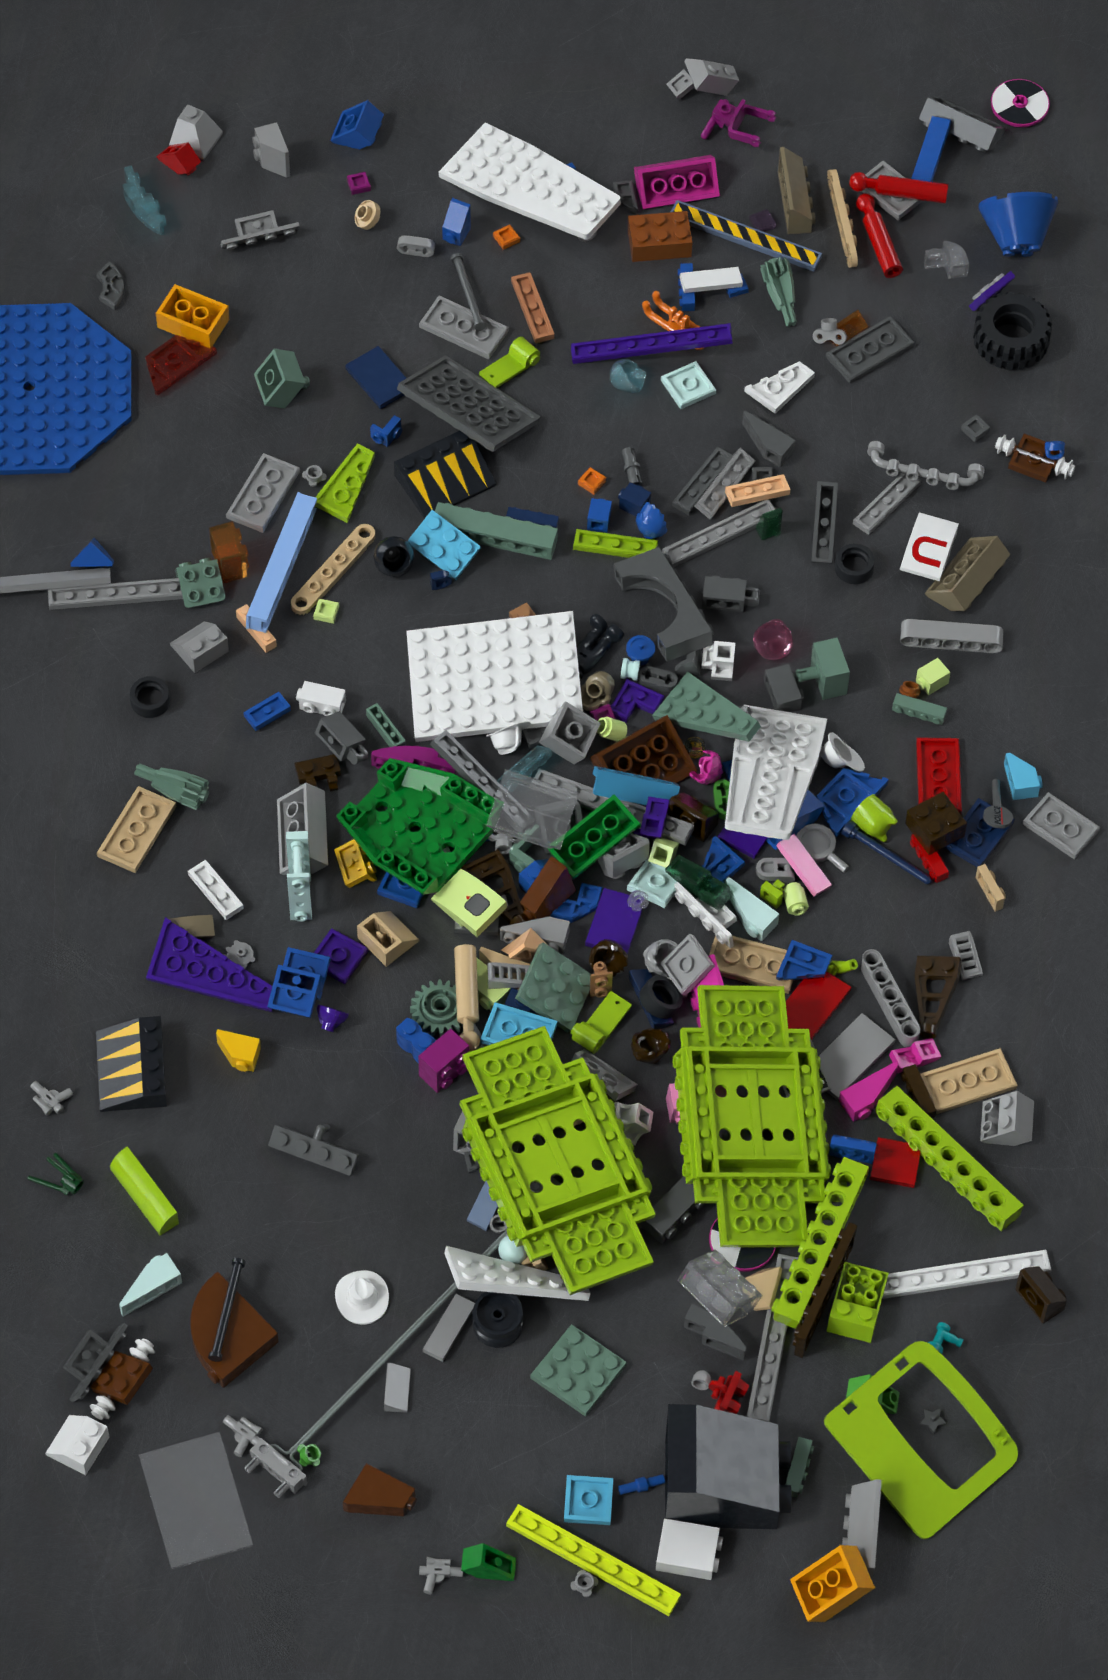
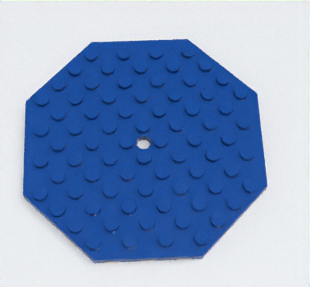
[0,303,132,475]

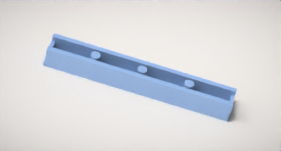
[246,492,317,633]

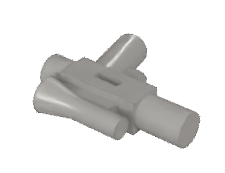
[30,1081,73,1116]
[223,1415,263,1457]
[419,1556,463,1595]

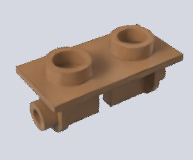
[590,961,613,998]

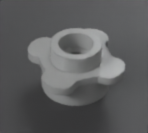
[302,465,327,487]
[571,1570,598,1597]

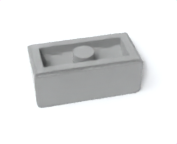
[384,1363,411,1413]

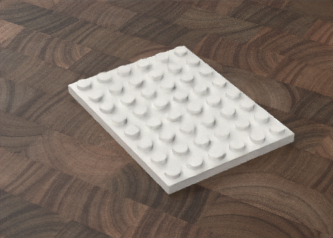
[407,611,583,742]

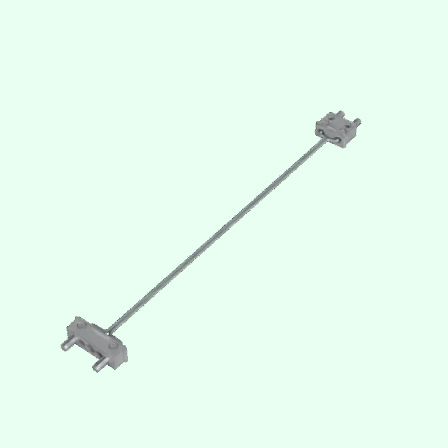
[244,1177,561,1498]

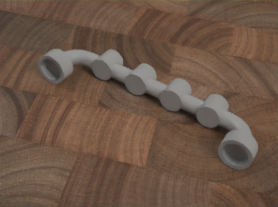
[867,441,985,490]

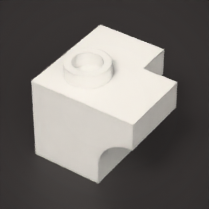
[701,641,735,681]
[614,1102,654,1146]

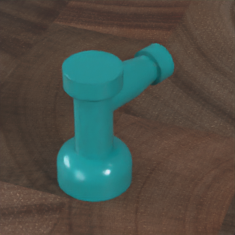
[928,1322,964,1354]

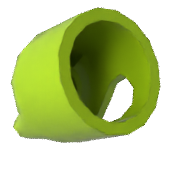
[851,794,897,842]

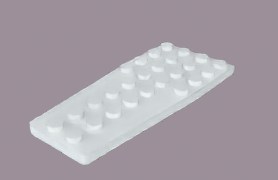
[439,123,621,240]
[725,705,827,840]

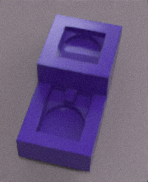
[640,797,670,839]

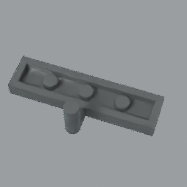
[268,1123,359,1176]

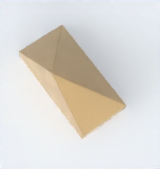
[744,1267,783,1311]

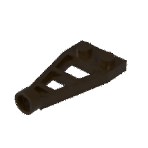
[461,850,528,925]
[914,956,962,1039]

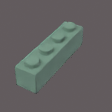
[892,693,947,725]
[366,703,406,747]
[786,1437,814,1498]

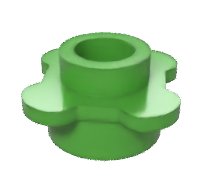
[297,1444,321,1467]

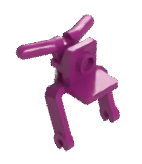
[701,99,777,147]

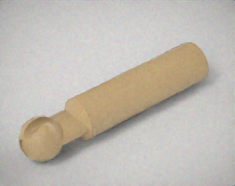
[454,944,480,1052]

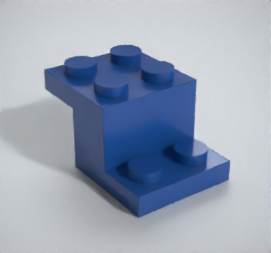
[267,947,331,1018]

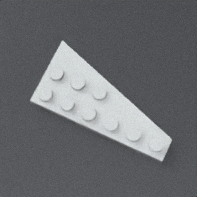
[444,1246,590,1301]

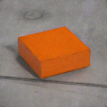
[493,224,520,250]
[578,467,606,494]

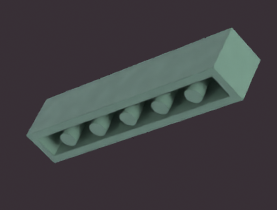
[435,502,558,560]

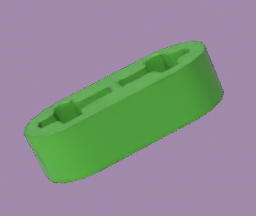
[713,779,730,820]

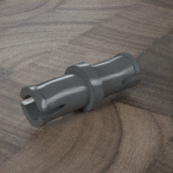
[622,447,643,486]

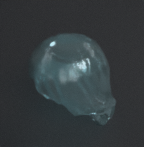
[610,359,646,393]

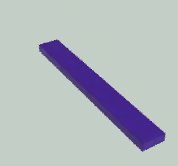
[571,323,733,364]

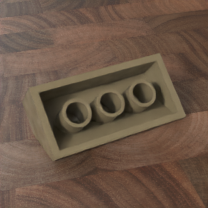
[778,147,815,234]
[925,536,1010,611]

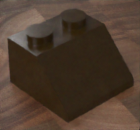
[669,792,719,842]
[1015,1266,1067,1324]

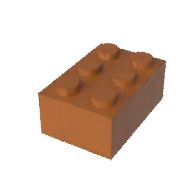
[628,211,692,262]

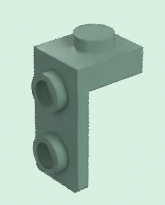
[509,824,540,873]

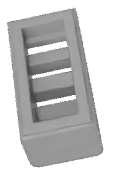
[949,931,983,980]
[487,962,530,989]

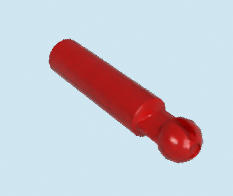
[849,172,948,204]
[856,193,903,278]

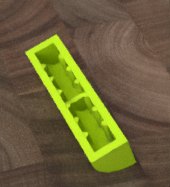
[110,1146,179,1236]

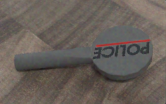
[983,779,1013,828]

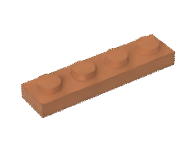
[511,272,554,343]

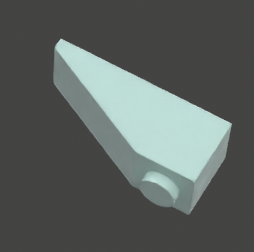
[725,877,779,941]
[119,1253,182,1317]

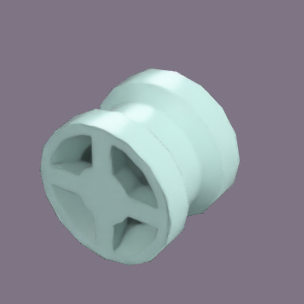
[621,658,641,681]

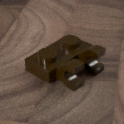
[294,754,341,792]

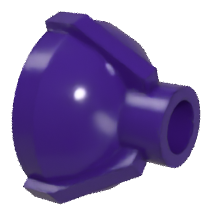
[317,1004,349,1032]

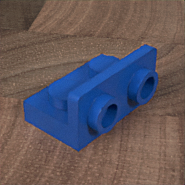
[829,1134,877,1164]

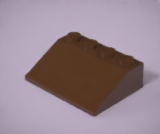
[589,715,697,804]

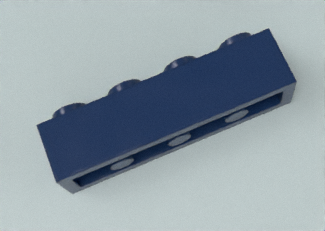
[506,507,559,528]

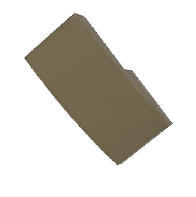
[169,915,215,938]

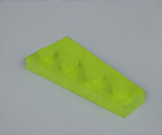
[315,443,375,523]

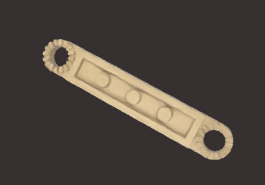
[827,169,858,268]
[291,524,375,615]

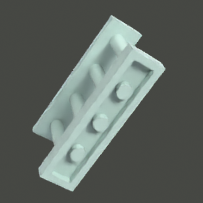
[286,831,312,922]

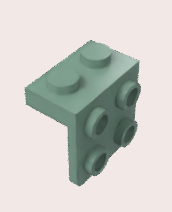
[175,558,225,608]

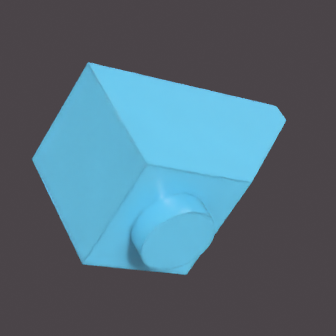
[1004,753,1042,800]

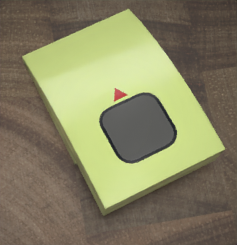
[431,869,507,937]

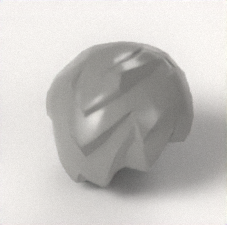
[643,939,678,977]

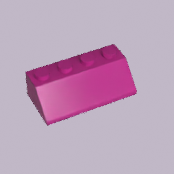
[634,155,720,209]

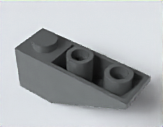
[742,411,795,468]

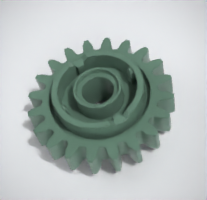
[410,979,463,1037]

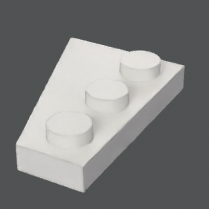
[744,361,815,414]

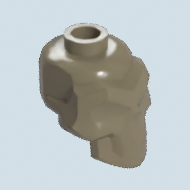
[581,671,615,711]

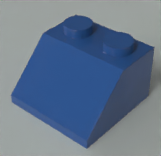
[330,100,384,149]

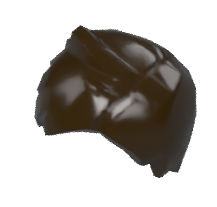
[589,939,628,977]
[631,1028,671,1064]

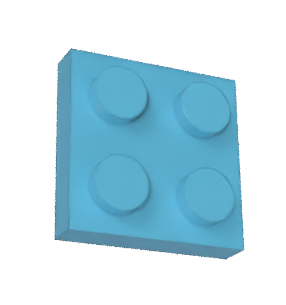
[564,1475,613,1525]

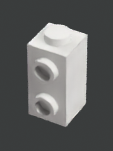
[296,681,346,716]

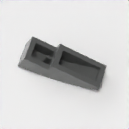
[684,1304,747,1361]

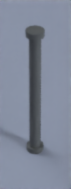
[451,253,486,331]

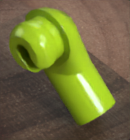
[827,959,858,976]

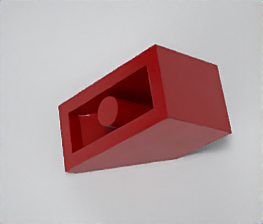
[156,142,201,175]

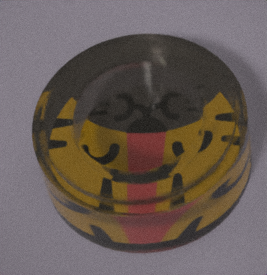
[684,737,705,759]

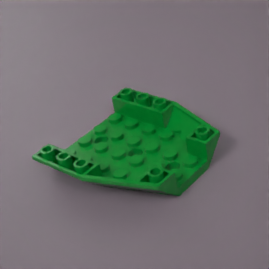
[336,758,504,895]

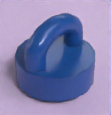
[1045,441,1065,460]

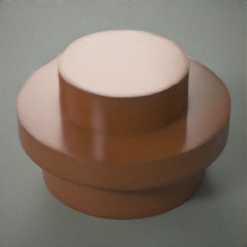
[899,681,920,698]

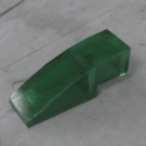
[665,855,732,911]

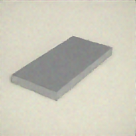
[419,295,509,359]
[226,453,300,533]
[819,1013,895,1101]

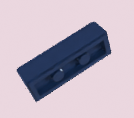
[629,969,674,1029]

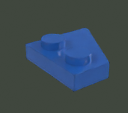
[699,836,745,891]
[776,940,832,981]

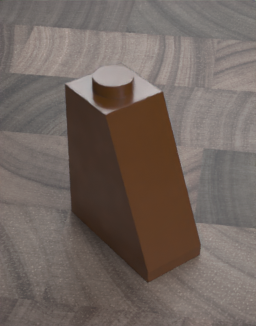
[520,856,576,921]
[343,1463,417,1516]

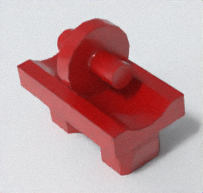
[708,1371,749,1414]

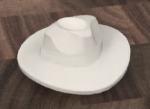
[335,1270,389,1325]

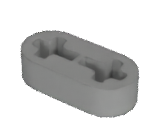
[397,236,435,257]

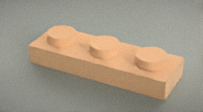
[725,474,790,507]

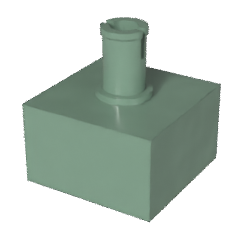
[254,349,310,409]
[796,638,850,700]

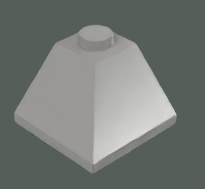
[169,104,223,161]

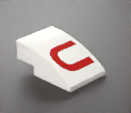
[900,512,959,581]

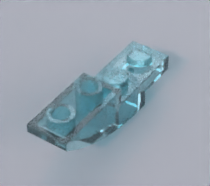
[122,166,167,235]

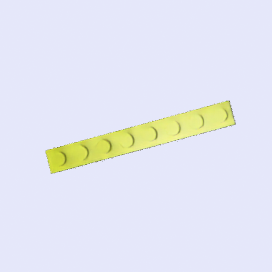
[506,1504,681,1616]

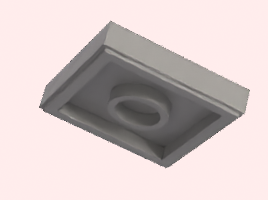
[660,934,715,996]

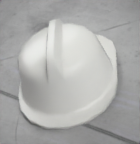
[486,721,531,755]
[820,732,865,772]

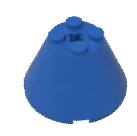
[978,192,1058,257]

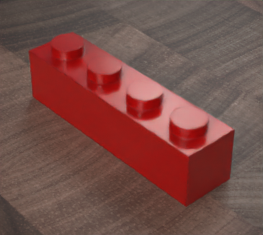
[910,834,949,883]

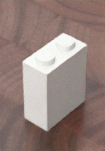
[656,1519,723,1580]

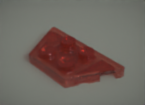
[145,335,217,396]

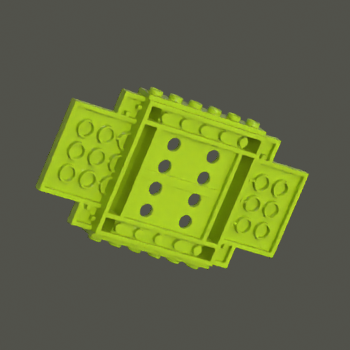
[673,985,831,1247]
[459,1026,656,1295]

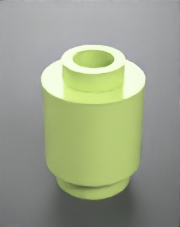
[597,717,627,742]
[783,882,809,916]

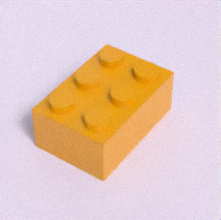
[156,284,229,349]
[790,1545,875,1622]

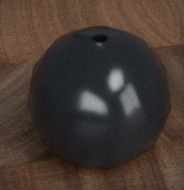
[373,536,414,577]

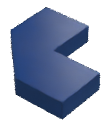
[551,883,603,923]

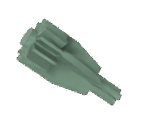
[760,257,797,327]
[134,764,209,810]

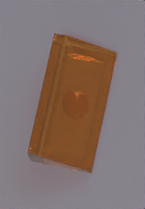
[830,310,868,347]

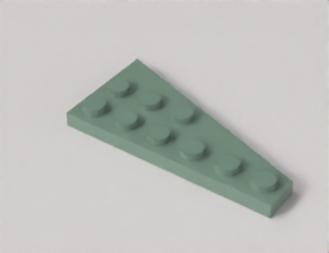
[652,672,761,742]

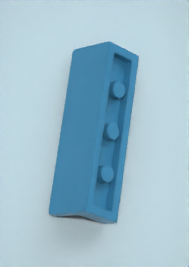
[593,766,680,805]

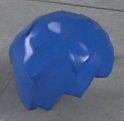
[635,502,667,539]

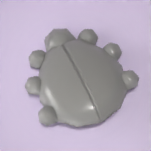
[224,940,255,969]

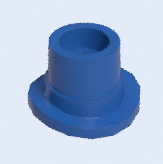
[626,635,655,666]

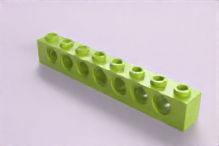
[875,1086,1024,1231]
[771,1157,869,1329]

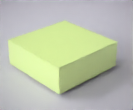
[313,599,339,624]

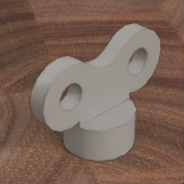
[812,318,847,345]
[488,826,522,855]

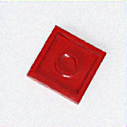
[870,1137,921,1188]

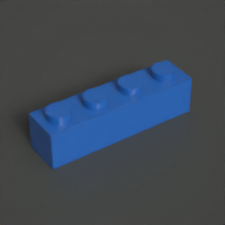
[678,263,695,311]

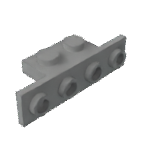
[220,210,300,250]

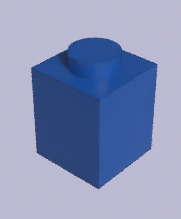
[587,498,612,533]

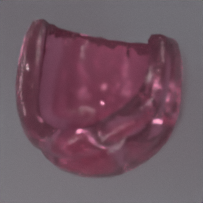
[753,619,793,660]

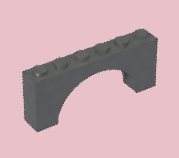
[614,547,714,662]

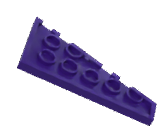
[146,917,273,1012]

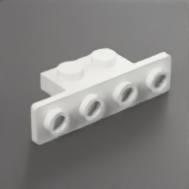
[674,882,737,948]

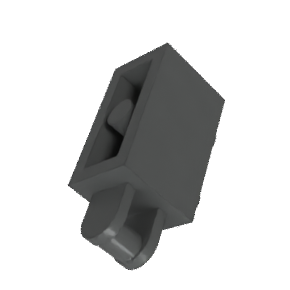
[702,576,760,612]
[315,711,368,765]

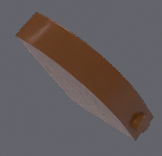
[190,1271,279,1388]

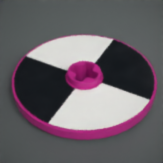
[991,79,1049,127]
[709,1218,776,1272]

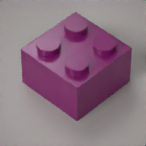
[418,1029,469,1093]

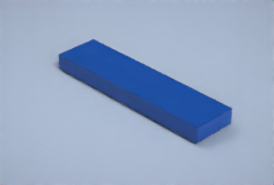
[911,116,951,182]

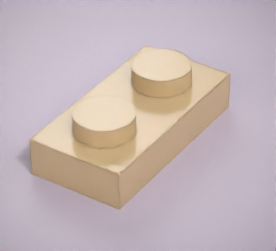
[976,864,1006,912]

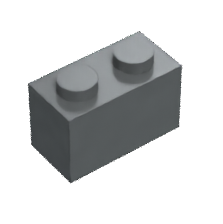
[764,664,804,712]

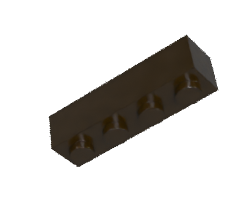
[901,1064,937,1118]

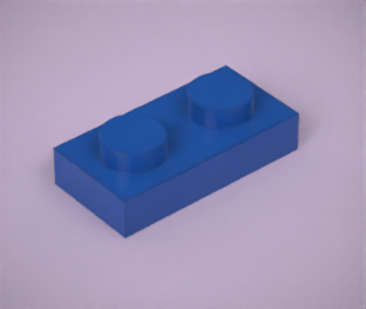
[244,692,291,731]

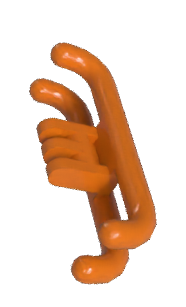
[642,291,705,350]

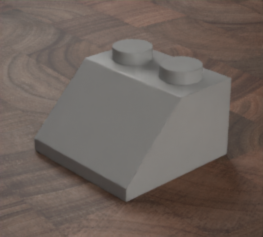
[684,58,739,96]
[252,122,290,178]
[170,621,229,673]
[539,702,601,764]
[598,833,650,879]

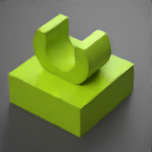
[760,879,785,909]

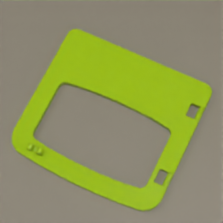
[824,1341,1018,1539]

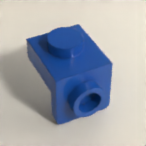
[370,415,402,447]

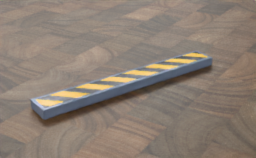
[670,200,822,272]

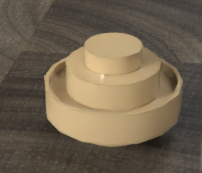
[355,200,381,230]

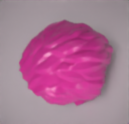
[690,750,723,785]

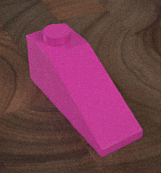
[839,1062,898,1122]

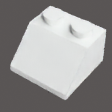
[45,1415,109,1475]

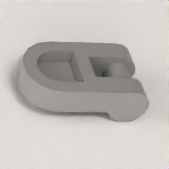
[756,858,795,883]

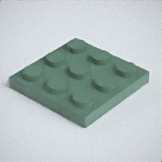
[515,942,591,1033]
[530,1324,627,1417]

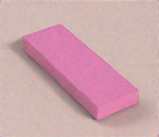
[776,834,832,897]

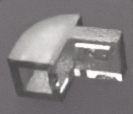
[924,241,969,279]

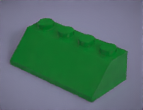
[548,794,641,879]

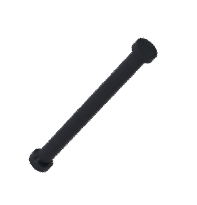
[208,1258,246,1362]

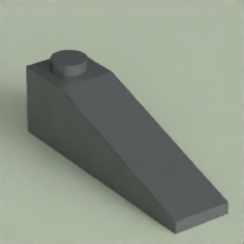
[811,481,838,564]

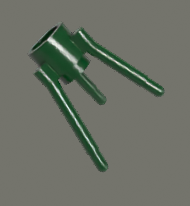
[27,1153,84,1195]

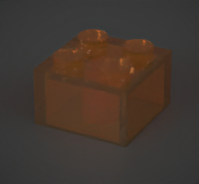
[209,521,249,584]

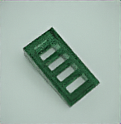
[756,508,783,540]

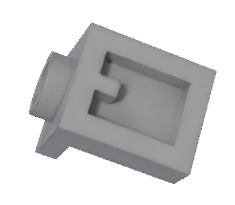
[667,69,698,100]

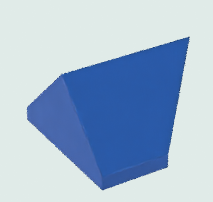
[71,538,114,567]

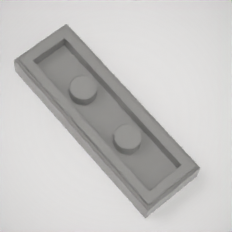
[423,1294,475,1362]

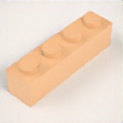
[236,604,277,653]

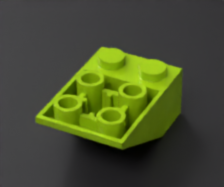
[827,1262,889,1343]

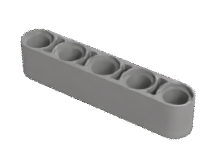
[900,619,1003,653]
[861,949,920,1047]

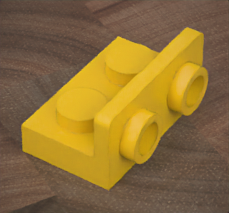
[334,839,377,888]

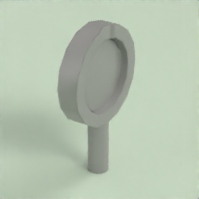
[796,824,849,873]

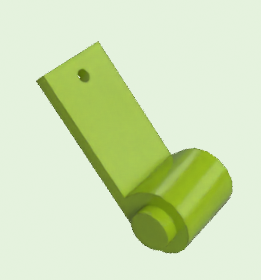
[479,336,540,388]
[571,991,632,1054]

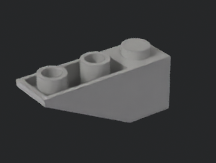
[500,917,570,954]

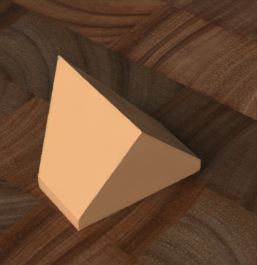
[501,928,546,962]

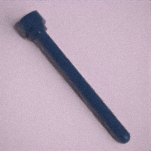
[841,820,932,884]

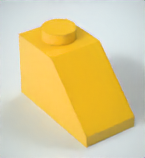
[216,1029,261,1072]

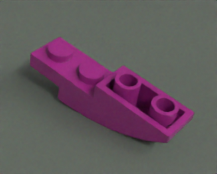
[371,746,458,775]

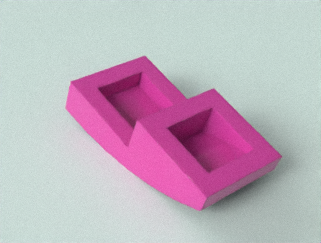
[889,1038,941,1073]

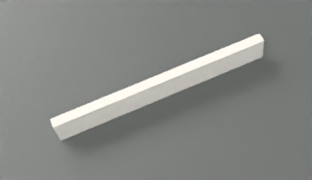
[882,1250,1051,1299]

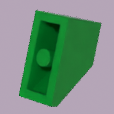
[461,1543,516,1581]

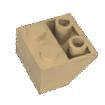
[357,911,419,967]

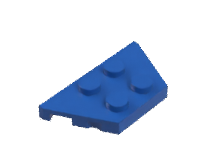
[816,768,889,837]

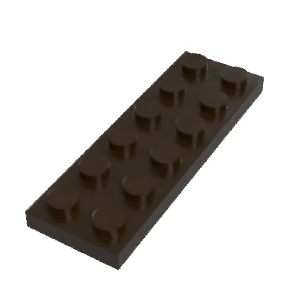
[792,1222,857,1358]

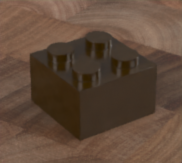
[905,792,967,855]

